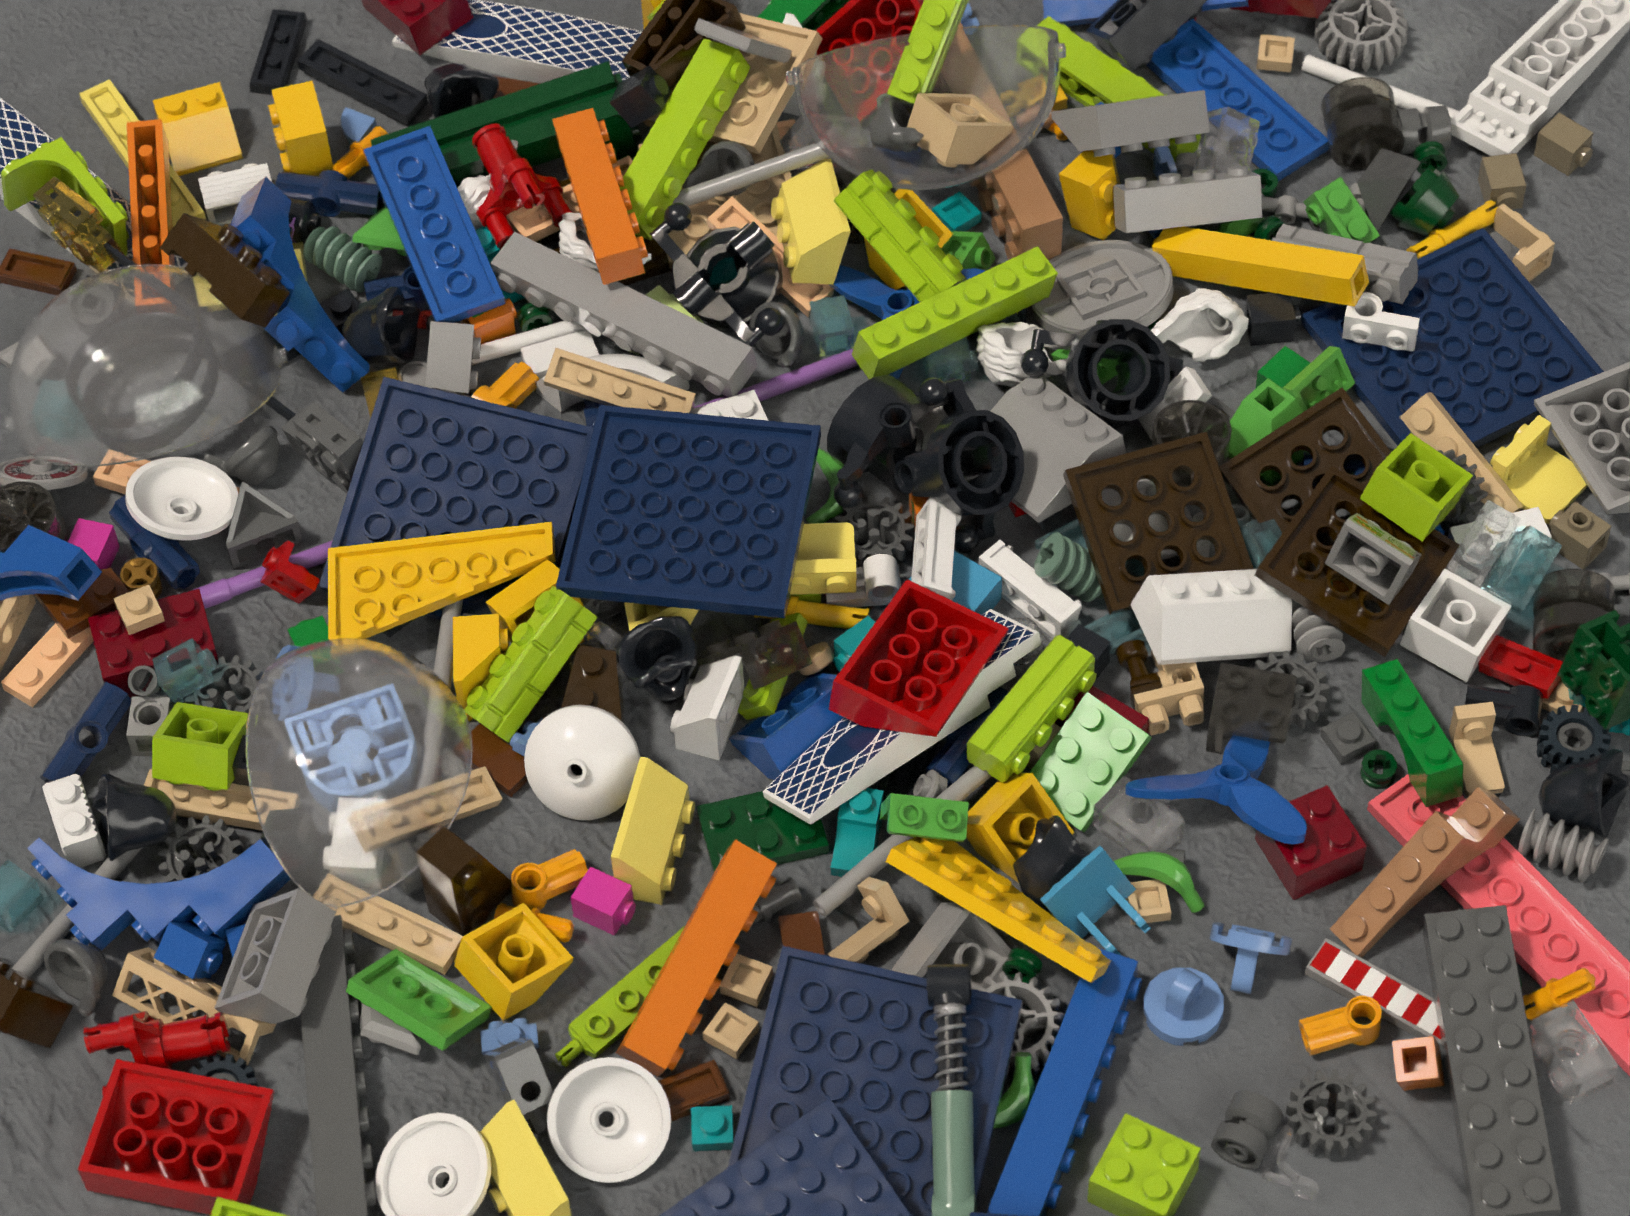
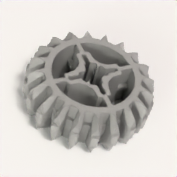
[1315,0,1408,73]
[972,971,1065,1079]

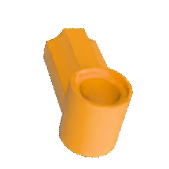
[472,361,539,409]
[511,849,588,910]
[1299,995,1382,1056]

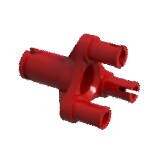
[472,124,573,250]
[83,1011,230,1095]

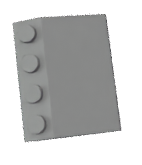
[1534,362,1630,515]
[991,376,1126,523]

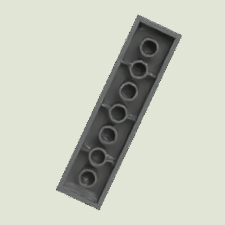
[1423,905,1561,1216]

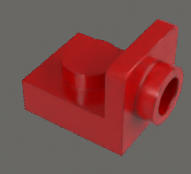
[261,540,320,604]

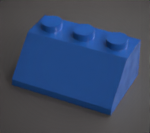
[729,673,844,780]

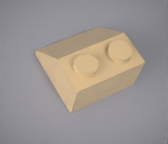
[907,93,1013,168]

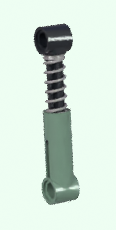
[927,964,977,1216]

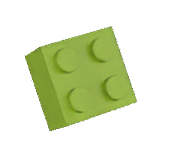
[1360,433,1473,542]
[152,702,251,791]
[1087,1113,1201,1216]

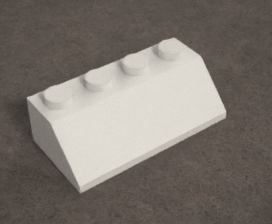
[1130,569,1292,665]

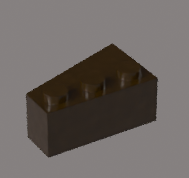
[622,0,746,88]
[160,213,290,328]
[561,645,625,772]
[416,826,512,936]
[0,957,73,1048]

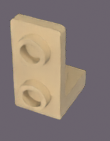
[1493,204,1555,282]
[1449,702,1505,796]
[828,877,909,963]

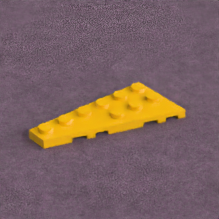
[328,522,555,652]
[885,837,1111,983]

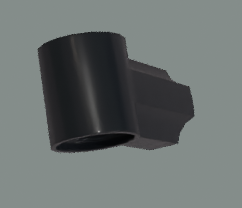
[1465,684,1543,736]

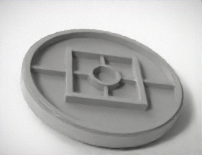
[1031,240,1174,334]

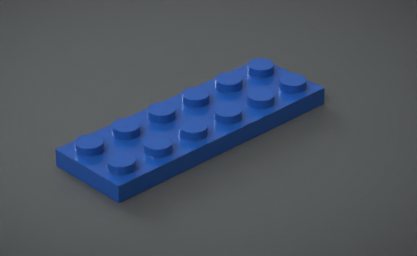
[1146,19,1330,182]
[363,126,505,323]

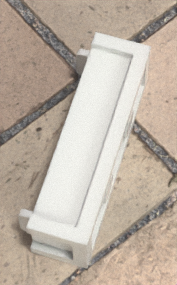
[911,497,961,600]
[979,540,1082,639]

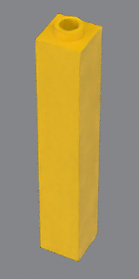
[1151,227,1369,307]

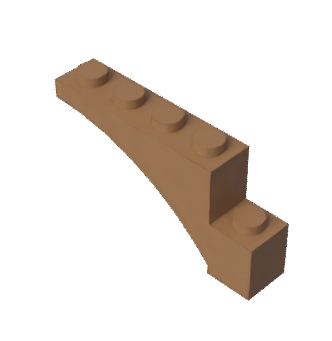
[1330,787,1520,957]

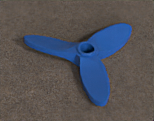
[830,265,985,378]
[1125,722,1307,844]

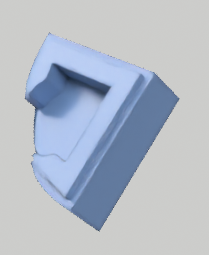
[341,108,377,145]
[1153,146,1178,180]

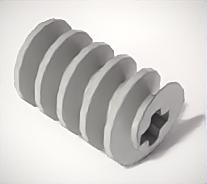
[1292,581,1345,662]
[1518,809,1609,882]

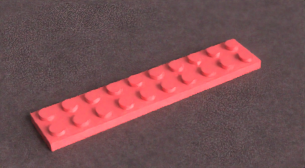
[1367,774,1630,1076]

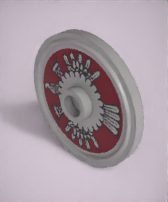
[0,455,88,503]

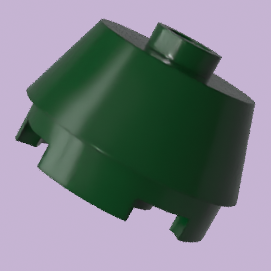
[1389,165,1460,236]

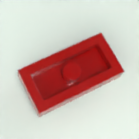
[1478,635,1563,700]

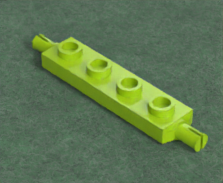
[555,926,685,1067]

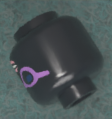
[287,196,321,244]

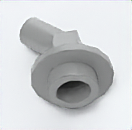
[913,770,947,798]

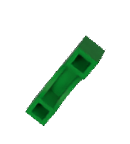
[1361,659,1463,807]

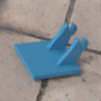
[1040,845,1151,955]

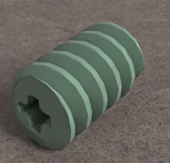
[303,226,383,293]
[1034,532,1104,602]

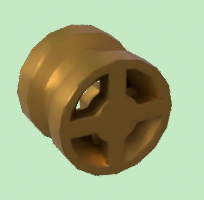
[120,558,162,599]

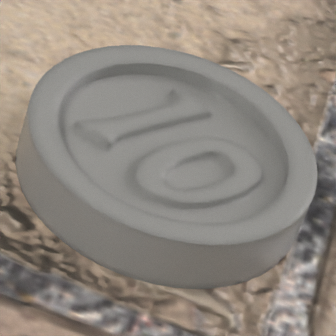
[398,361,427,387]

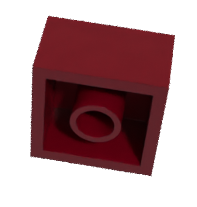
[1255,785,1367,900]

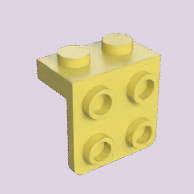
[1490,415,1588,524]
[790,522,856,595]

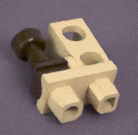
[1115,639,1204,736]

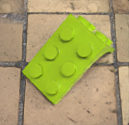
[1,137,129,261]

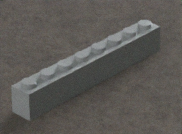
[490,232,757,397]

